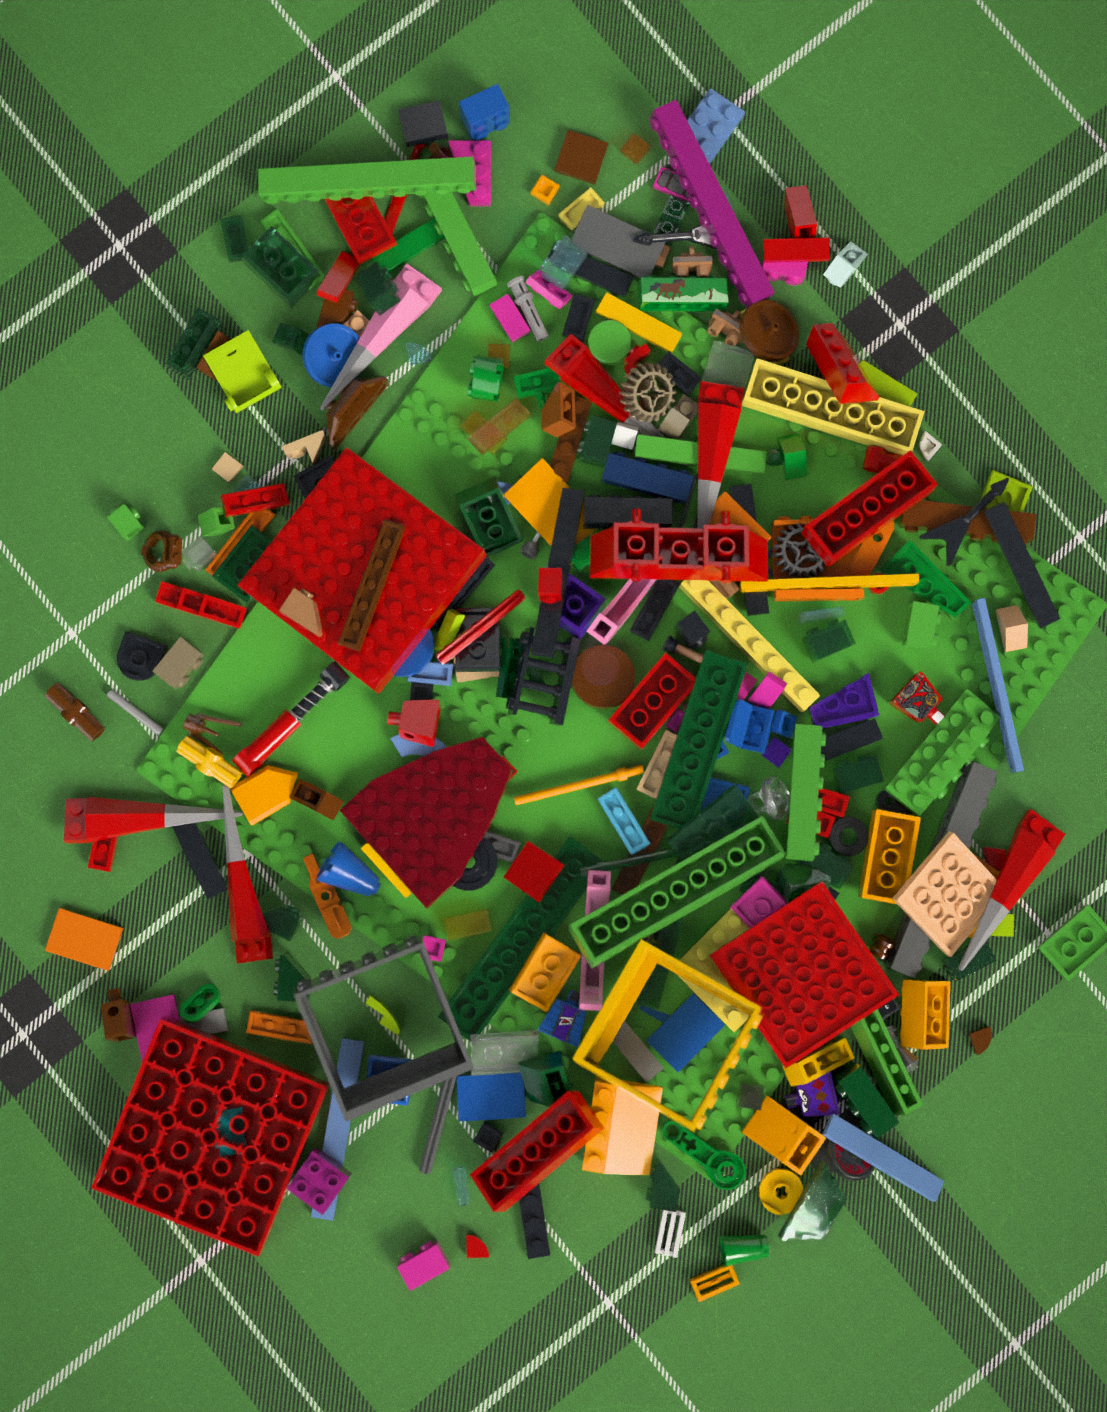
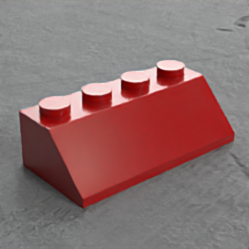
[806,323,880,404]

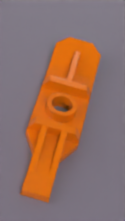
[850,520,894,576]
[303,854,352,939]

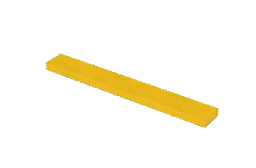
[740,574,919,592]

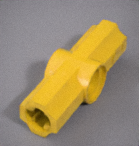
[176,735,242,788]

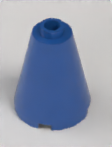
[317,841,381,897]

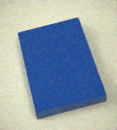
[646,993,725,1072]
[457,1072,526,1121]

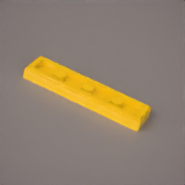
[596,292,682,353]

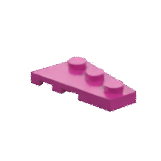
[448,141,491,206]

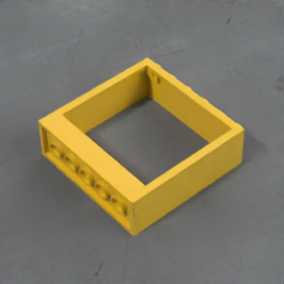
[573,939,763,1132]

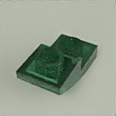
[653,195,689,246]

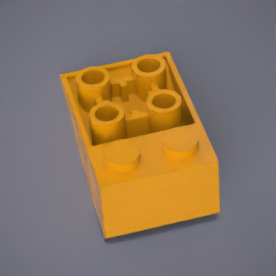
[742,1095,826,1175]

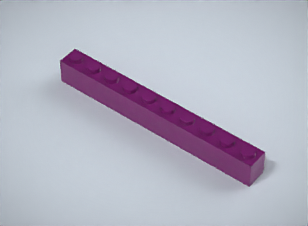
[649,100,775,308]

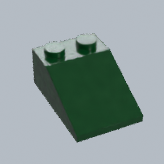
[455,476,524,557]

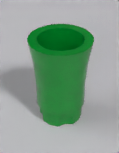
[720,1234,770,1267]

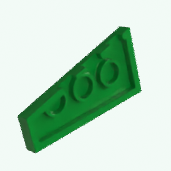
[878,540,972,618]

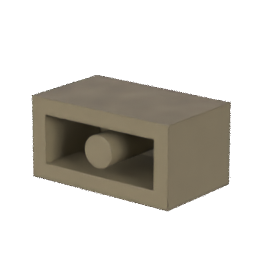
[153,637,204,689]

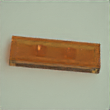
[468,399,531,455]

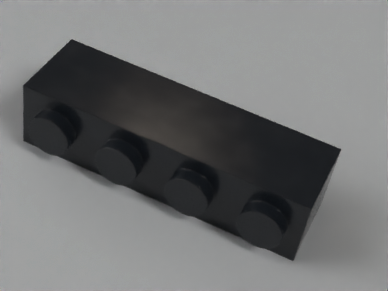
[583,494,672,530]

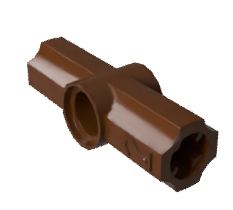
[44,682,106,742]

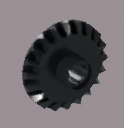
[453,837,498,891]

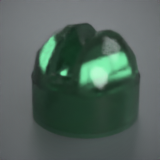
[766,448,783,466]

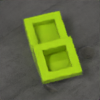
[365,995,402,1035]

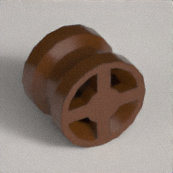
[869,933,896,960]

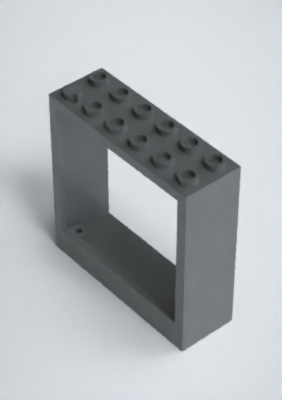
[294,934,474,1122]

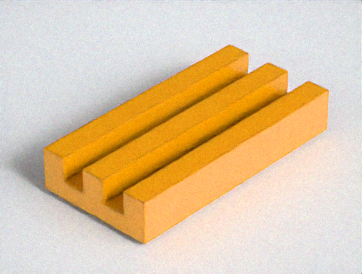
[689,1265,740,1302]

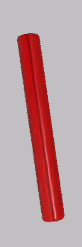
[436,589,525,664]

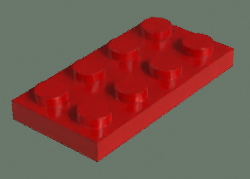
[325,196,397,265]

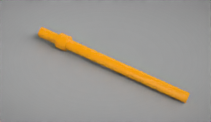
[514,765,644,805]

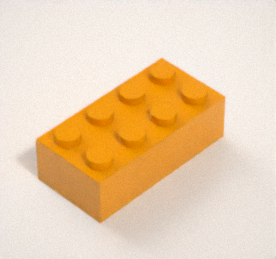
[858,809,921,905]

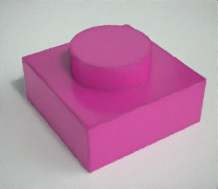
[419,935,446,962]

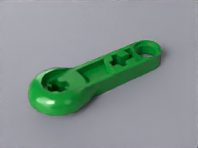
[662,1120,746,1190]

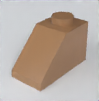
[279,588,323,637]

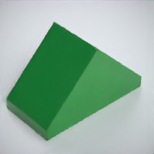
[777,433,807,480]

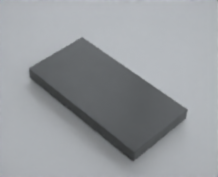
[569,204,666,279]

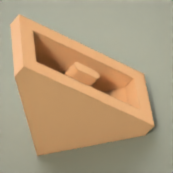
[995,605,1028,652]

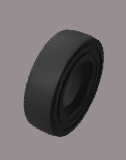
[828,817,869,856]

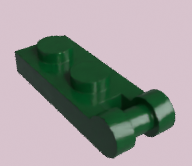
[496,636,522,699]

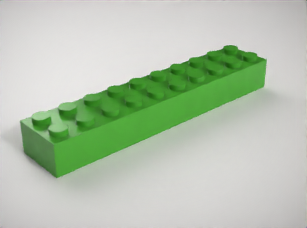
[569,816,786,969]

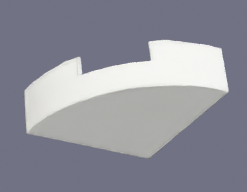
[919,431,942,462]

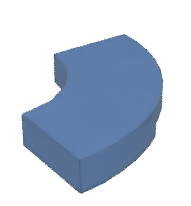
[390,735,447,757]

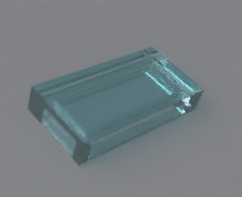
[797,606,845,624]

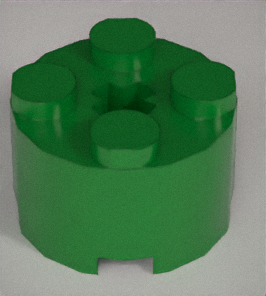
[467,355,504,402]

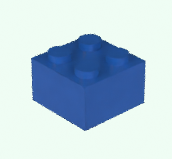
[459,84,510,141]

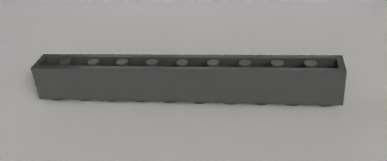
[884,762,997,978]

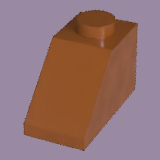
[541,382,576,438]

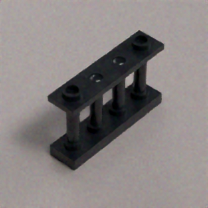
[506,627,581,726]

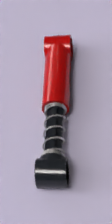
[232,661,351,777]

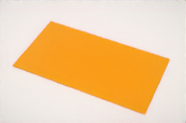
[504,458,604,565]

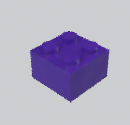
[560,574,606,639]

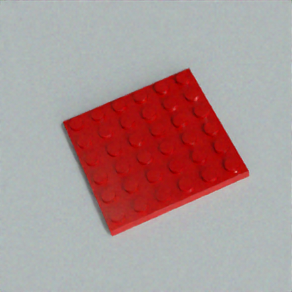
[710,881,899,1068]

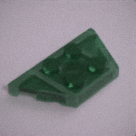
[777,1160,847,1240]

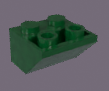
[274,953,311,1002]
[518,1051,573,1107]

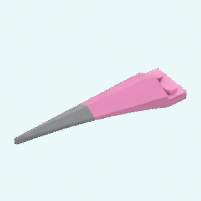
[321,264,442,410]

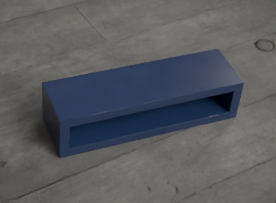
[601,452,694,505]

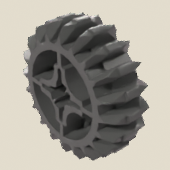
[773,522,827,578]

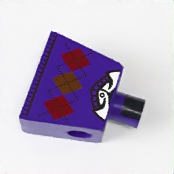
[784,1072,840,1116]

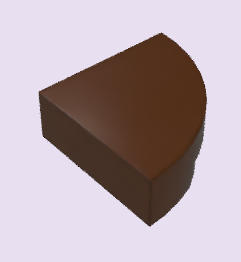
[968,1026,992,1055]

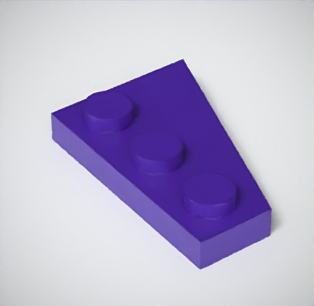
[809,673,879,728]

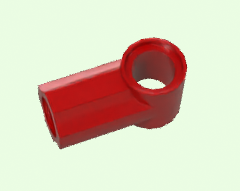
[863,446,903,473]

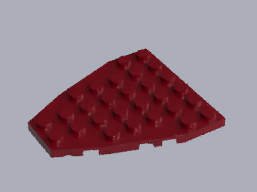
[340,737,513,909]

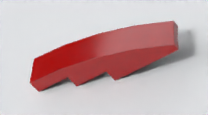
[155,581,247,629]

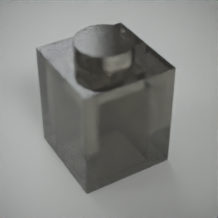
[736,1082,764,1110]

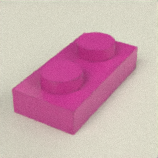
[526,270,572,309]

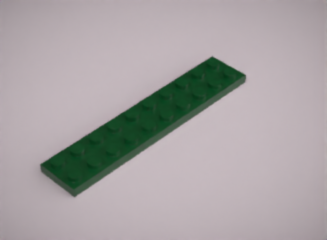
[438,836,605,1044]

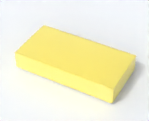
[558,187,605,232]

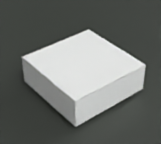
[612,422,639,450]

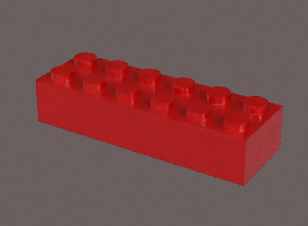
[801,450,938,567]
[470,1091,604,1212]

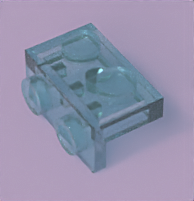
[540,235,587,291]

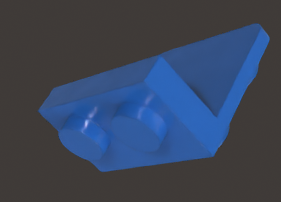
[725,699,776,754]

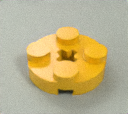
[758,1168,804,1215]

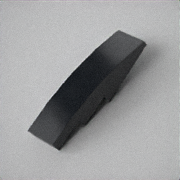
[172,823,228,899]

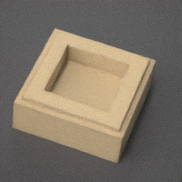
[212,452,243,483]

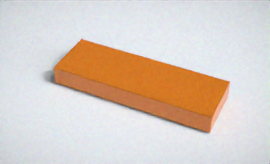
[246,1010,313,1044]

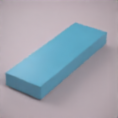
[597,787,651,855]

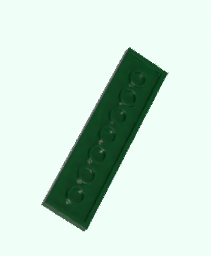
[650,650,748,833]

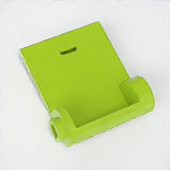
[203,330,282,413]

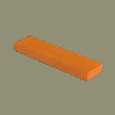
[205,509,276,575]

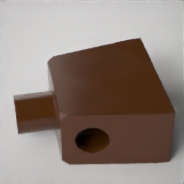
[101,988,137,1042]

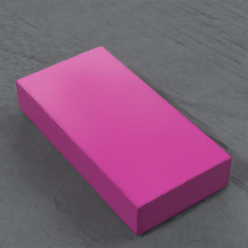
[490,294,530,343]
[748,672,788,709]

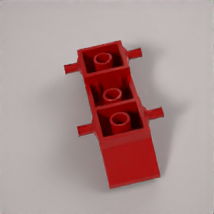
[590,508,768,584]

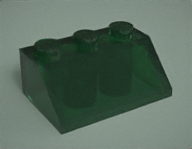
[241,226,319,308]

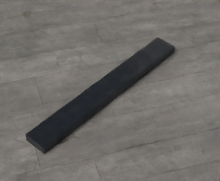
[531,488,585,658]

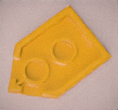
[230,765,298,826]

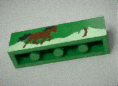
[638,276,728,311]

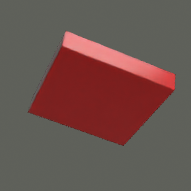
[503,841,565,902]

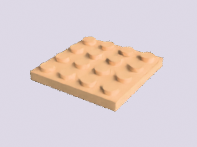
[892,831,997,957]

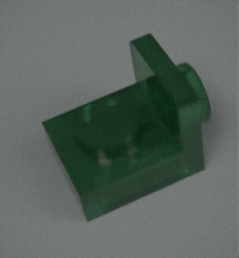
[272,323,309,355]

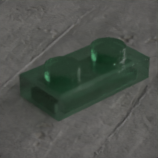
[220,215,251,263]

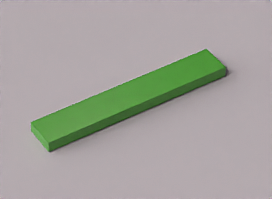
[634,434,766,474]

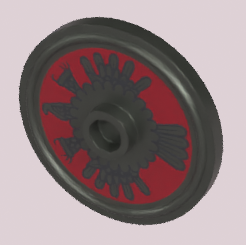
[828,1124,875,1181]

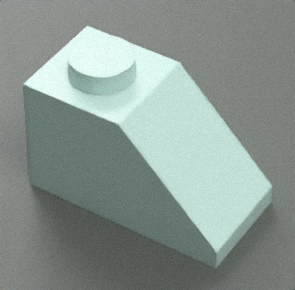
[823,242,868,288]

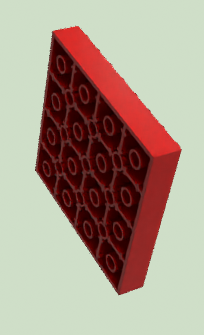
[238,447,487,694]
[91,1016,330,1257]

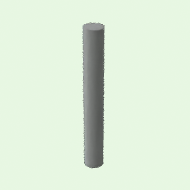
[107,689,164,736]

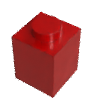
[538,568,563,604]

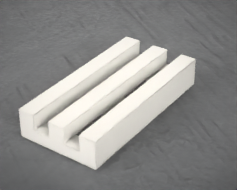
[655,1207,686,1258]

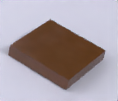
[554,130,608,185]

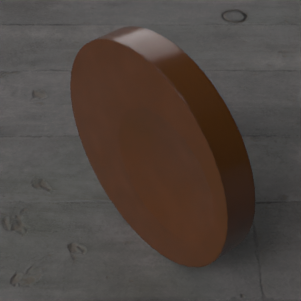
[740,300,799,362]
[572,645,635,709]

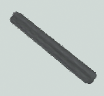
[419,1076,457,1174]

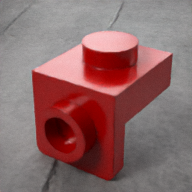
[623,343,651,375]

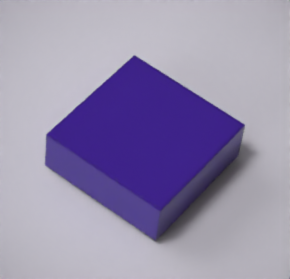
[761,737,792,768]

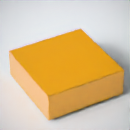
[531,175,560,205]

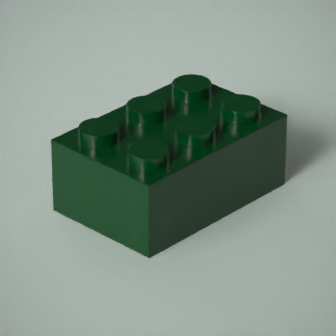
[832,1062,900,1138]

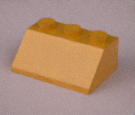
[900,979,950,1050]

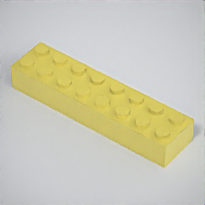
[742,359,925,455]

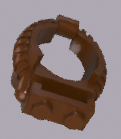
[141,530,183,572]

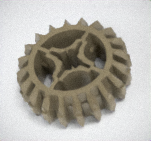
[619,362,677,422]

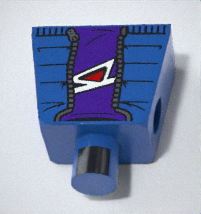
[538,990,586,1047]

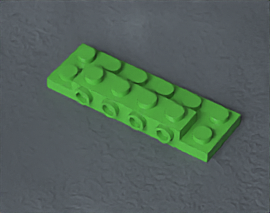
[884,689,1001,817]

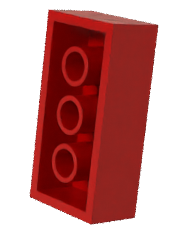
[607,653,695,750]

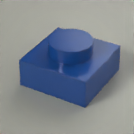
[771,710,797,738]

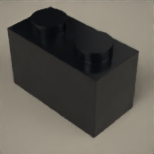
[674,610,711,649]

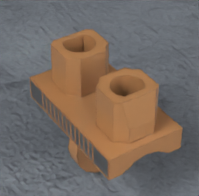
[672,246,712,278]
[707,309,743,348]

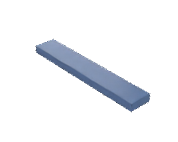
[822,1114,944,1202]

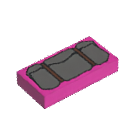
[653,167,690,204]

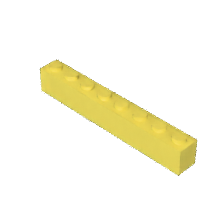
[679,580,820,713]

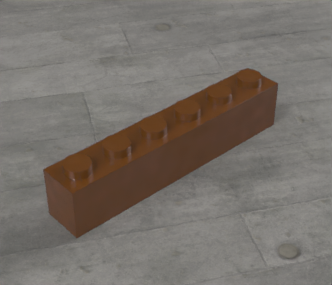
[899,500,1036,546]

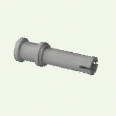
[507,276,549,342]

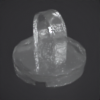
[747,776,790,820]

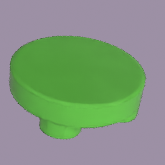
[588,320,631,365]

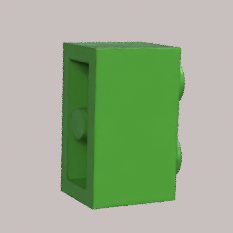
[902,601,941,651]

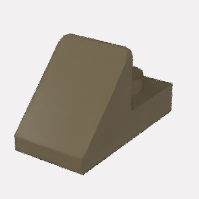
[658,394,697,440]

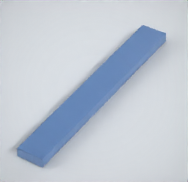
[972,598,1024,773]
[311,1038,365,1221]

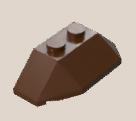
[326,376,389,451]

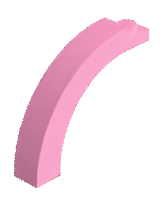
[587,579,657,645]
[579,870,611,1011]

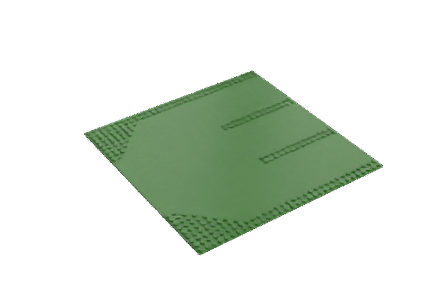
[137,213,1107,1180]

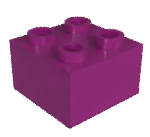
[286,1147,352,1215]

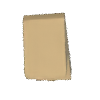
[282,430,327,464]

